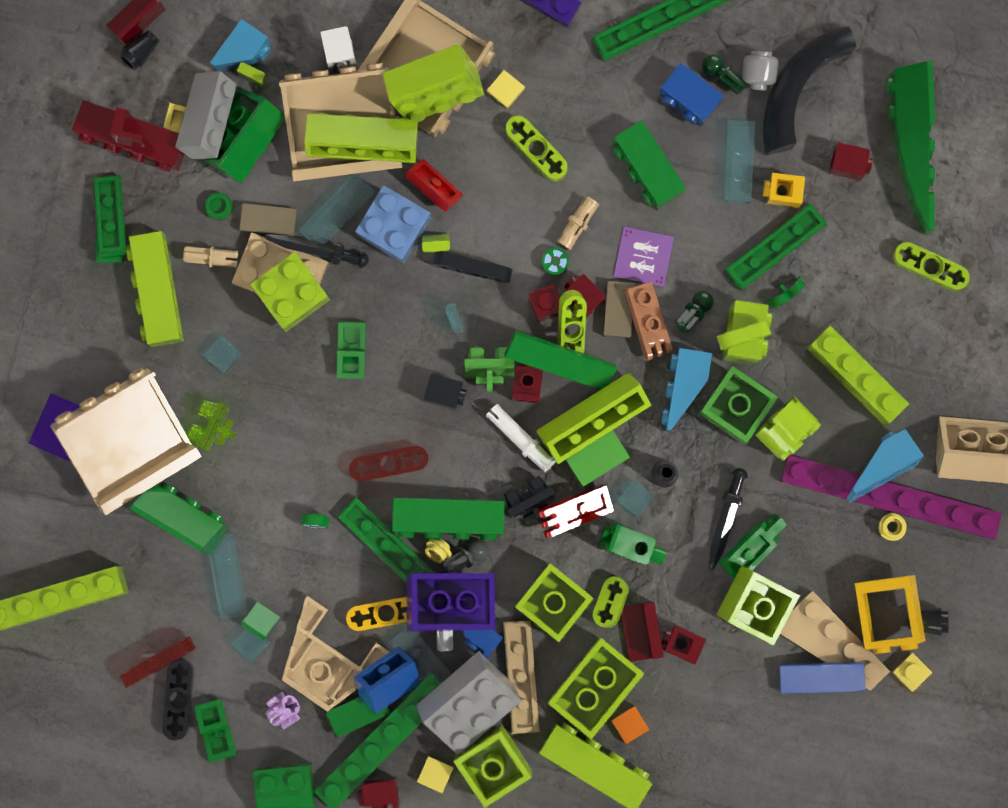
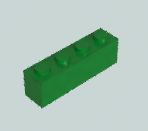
[391,498,505,540]

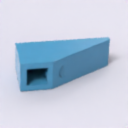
[661,348,712,432]

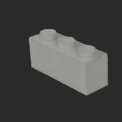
[175,71,237,159]

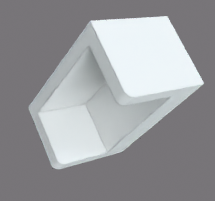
[321,26,358,74]

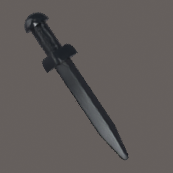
[265,234,369,268]
[709,468,748,571]

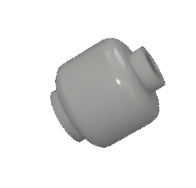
[742,51,778,90]

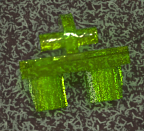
[187,400,237,452]

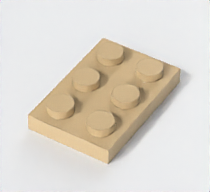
[232,233,329,294]

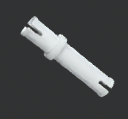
[486,404,556,474]

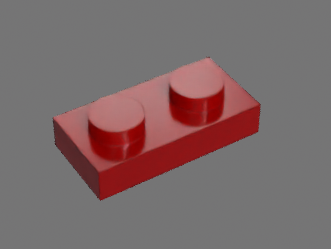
[405,159,463,212]

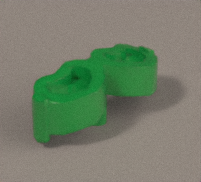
[766,276,806,309]

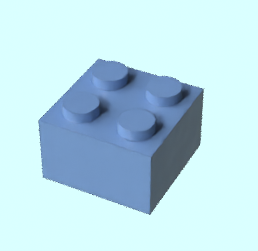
[355,185,432,264]

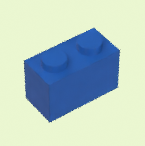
[659,63,724,127]
[353,646,421,714]

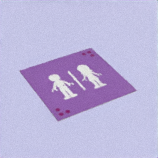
[613,227,674,287]

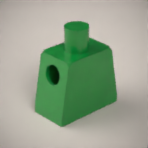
[597,523,667,565]

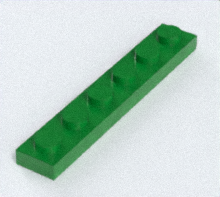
[314,672,442,808]

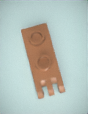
[624,282,673,361]

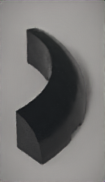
[763,26,857,155]

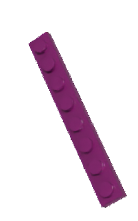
[780,455,1002,540]

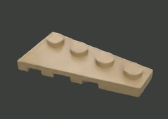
[780,591,890,691]

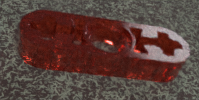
[349,446,429,482]
[119,636,197,688]

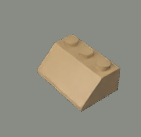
[936,417,1008,484]

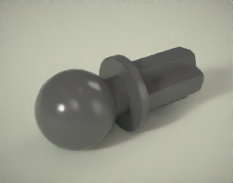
[442,539,488,573]

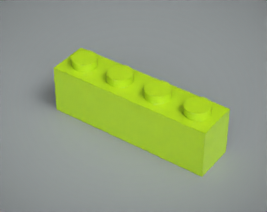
[305,113,418,163]
[126,231,184,347]
[806,326,909,426]
[536,372,652,464]
[539,722,653,808]

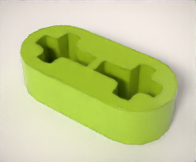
[717,321,772,350]
[593,576,629,628]

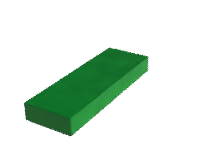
[93,175,127,257]

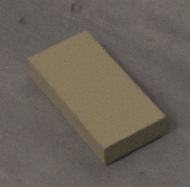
[239,203,298,237]
[603,281,635,338]

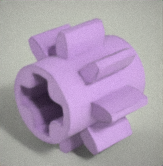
[266,692,300,729]

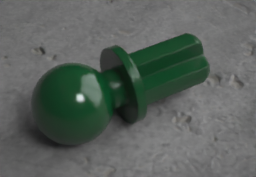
[702,54,747,95]
[675,291,714,333]

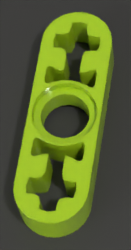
[506,116,568,182]
[893,242,970,291]
[557,290,587,353]

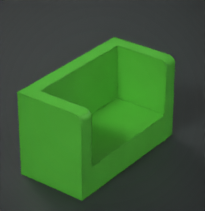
[565,430,630,488]

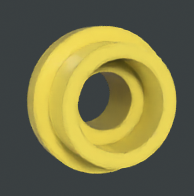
[878,513,907,541]
[425,539,452,564]

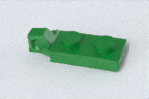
[718,513,787,580]

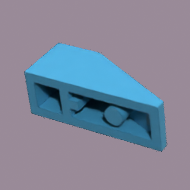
[846,429,924,503]

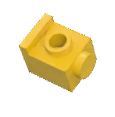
[763,173,805,208]

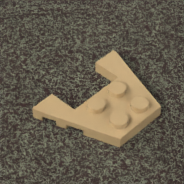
[282,596,390,712]

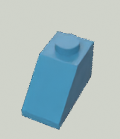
[210,19,271,72]

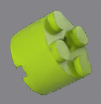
[755,396,821,461]

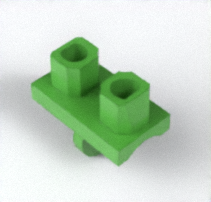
[465,347,514,392]

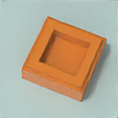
[611,705,650,744]

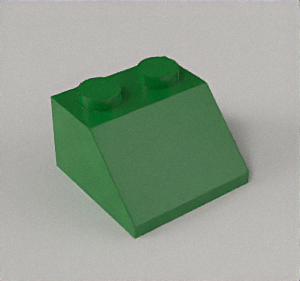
[253,763,316,808]

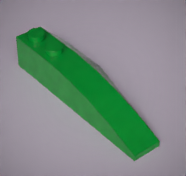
[886,61,935,234]

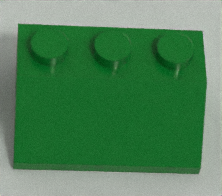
[202,86,285,184]
[130,482,229,555]

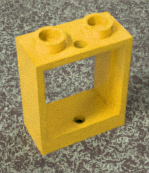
[855,575,925,654]

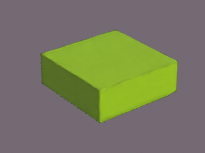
[237,62,268,89]
[422,234,450,252]

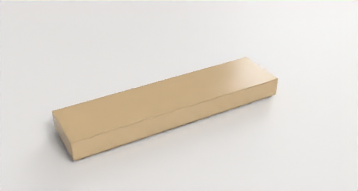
[503,620,540,734]

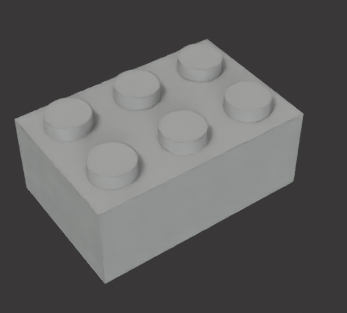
[416,651,521,755]

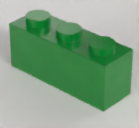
[612,120,686,210]

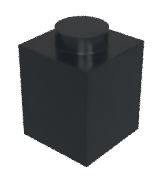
[423,373,467,411]

